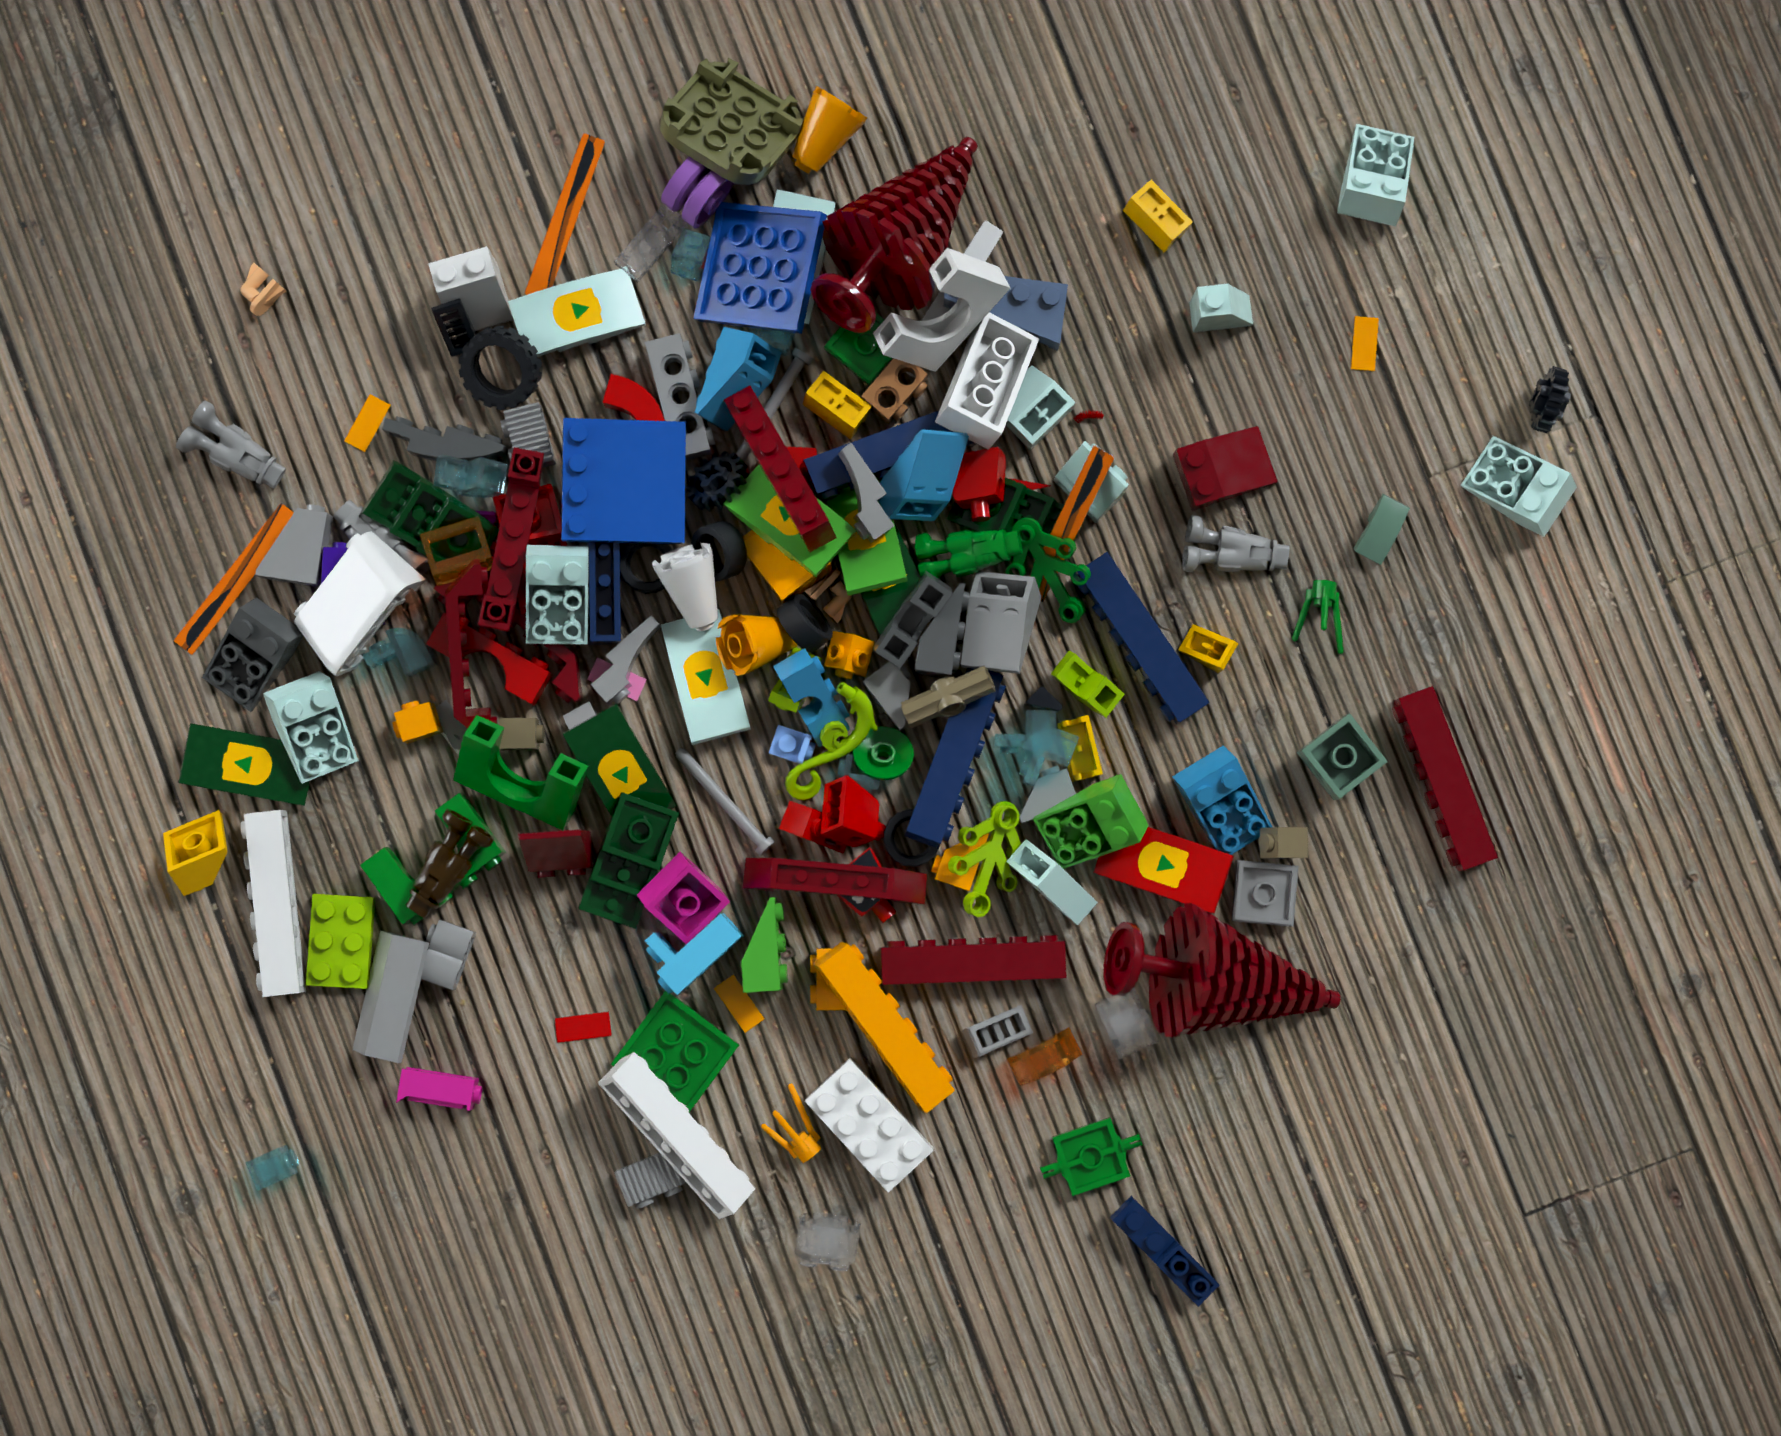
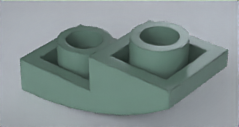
[1354,494,1410,565]

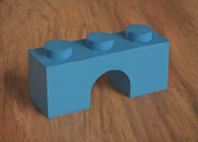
[773,648,850,747]

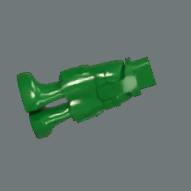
[915,529,1023,580]

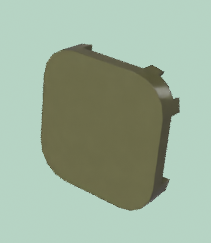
[660,58,804,185]

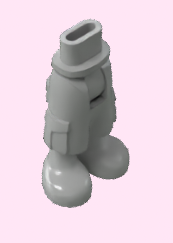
[176,400,286,489]
[333,500,434,589]
[1182,515,1290,572]

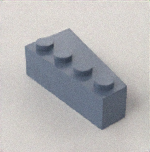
[943,276,1068,351]

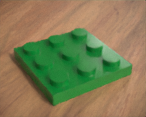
[611,991,740,1112]

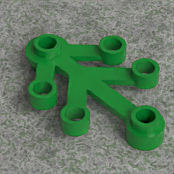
[1006,518,1091,623]

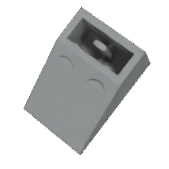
[961,572,1041,674]

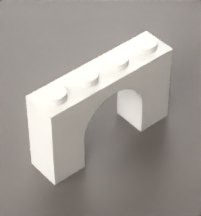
[873,248,1010,372]

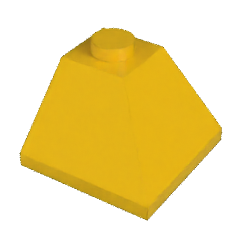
[163,810,228,896]

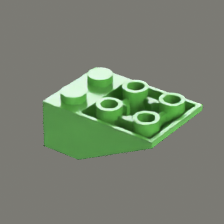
[1033,774,1149,869]
[741,897,788,993]

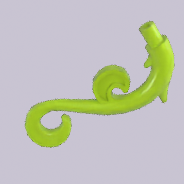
[785,682,878,800]

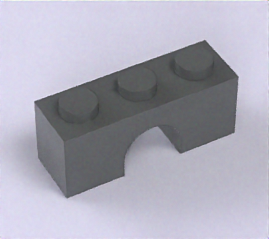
[874,571,953,668]

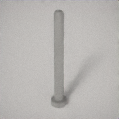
[736,348,813,462]
[675,748,775,856]

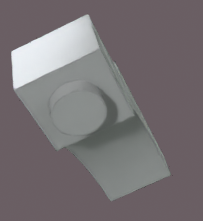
[838,443,894,543]
[591,615,661,705]

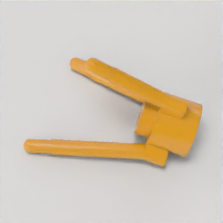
[761,1083,821,1163]

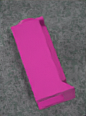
[396,1067,482,1111]

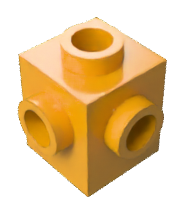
[824,631,875,680]

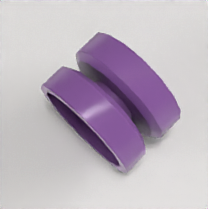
[661,157,734,228]

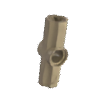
[901,665,995,728]

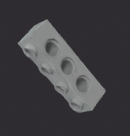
[645,333,715,461]

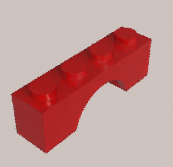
[426,613,553,706]

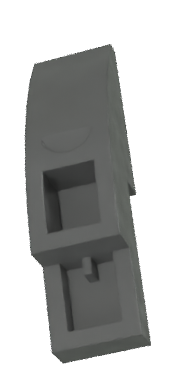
[382,416,508,463]

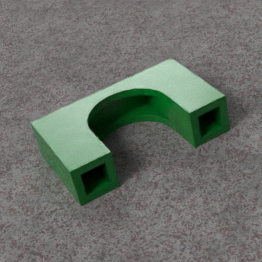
[453,715,588,831]
[360,793,506,926]

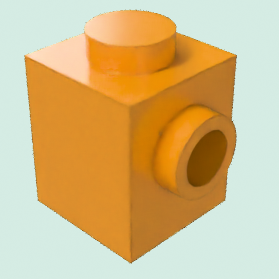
[392,701,443,743]

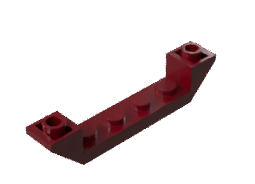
[478,447,544,631]
[445,559,498,729]
[433,582,583,703]
[743,858,927,905]

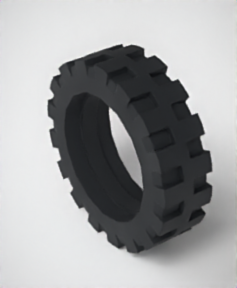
[458,326,542,410]

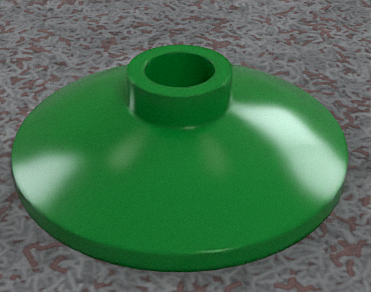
[853,726,914,780]

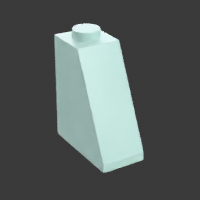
[1189,284,1253,332]
[1006,839,1098,925]

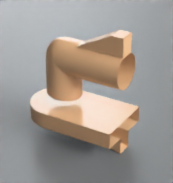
[240,263,286,316]
[805,568,852,623]

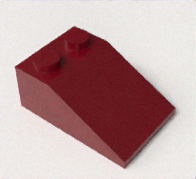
[1173,426,1278,511]
[518,829,593,878]

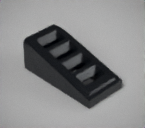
[431,299,476,357]

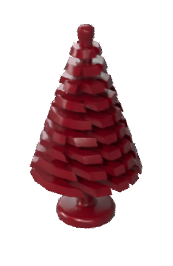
[810,137,978,333]
[1103,903,1341,1037]

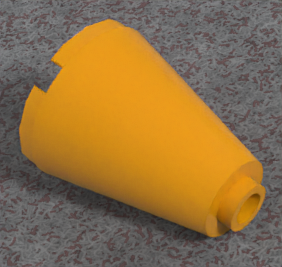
[792,86,867,174]
[716,614,798,676]

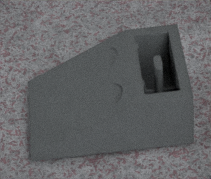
[914,583,970,678]
[202,597,303,712]

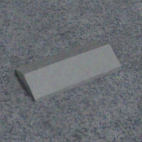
[352,930,429,1063]

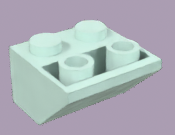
[1006,365,1076,450]

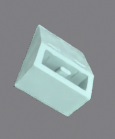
[1337,124,1414,226]
[1461,436,1577,537]
[1053,441,1129,523]
[526,545,588,644]
[263,671,358,784]

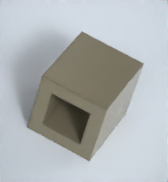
[499,718,545,750]
[1259,827,1308,858]

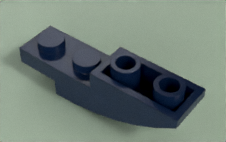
[1110,1196,1220,1307]

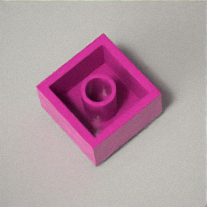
[637,852,730,945]

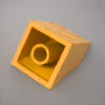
[743,530,832,604]

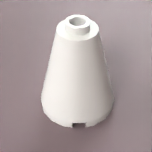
[652,543,718,631]

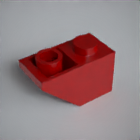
[779,800,846,853]

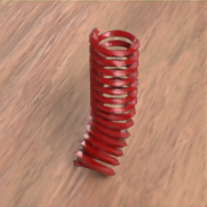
[1073,410,1104,423]

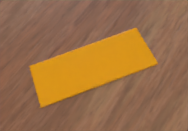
[1351,316,1379,371]
[344,394,391,452]
[714,974,765,1033]

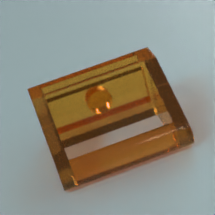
[420,516,493,586]

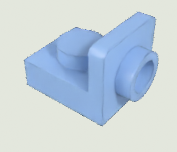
[769,725,816,764]

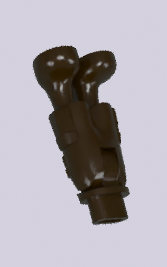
[406,808,495,918]

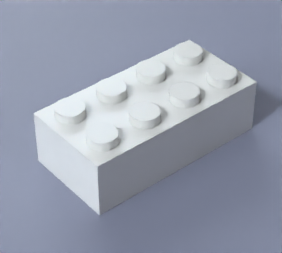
[935,312,1039,450]
[805,1057,934,1193]

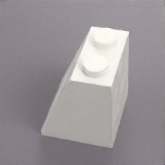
[428,246,514,337]

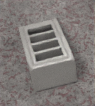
[962,1005,1033,1058]

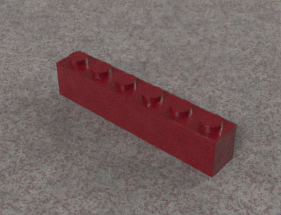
[724,385,837,553]
[1392,686,1498,871]
[881,935,1067,985]

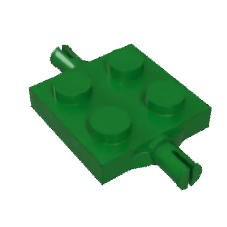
[1040,1117,1143,1196]

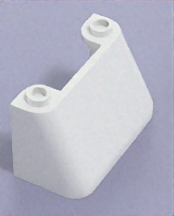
[294,531,426,676]

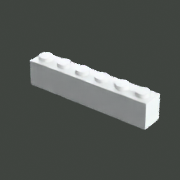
[241,810,306,997]
[598,1052,756,1219]

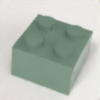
[1296,713,1388,800]

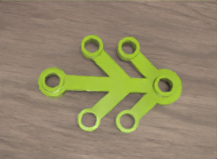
[948,801,1021,917]

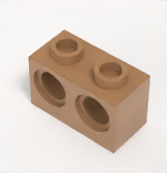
[861,359,928,425]

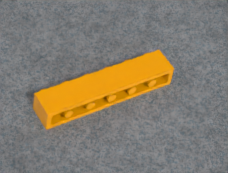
[813,942,955,1113]

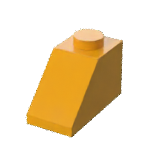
[931,833,989,891]

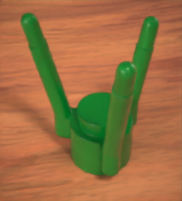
[1292,580,1344,654]

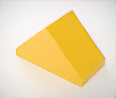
[1178,624,1238,674]

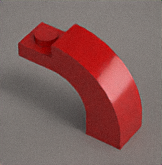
[603,374,665,421]

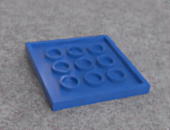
[693,202,827,334]
[561,418,686,544]

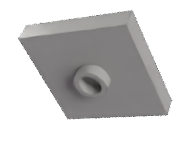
[1231,860,1299,927]

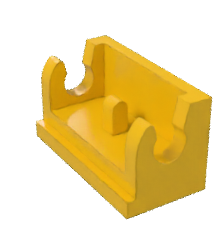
[1123,179,1193,253]
[802,371,872,440]
[1057,715,1103,782]

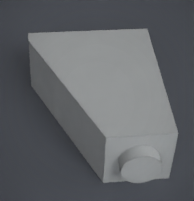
[255,504,333,587]

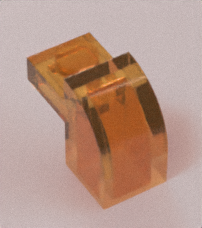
[1007,1027,1083,1087]

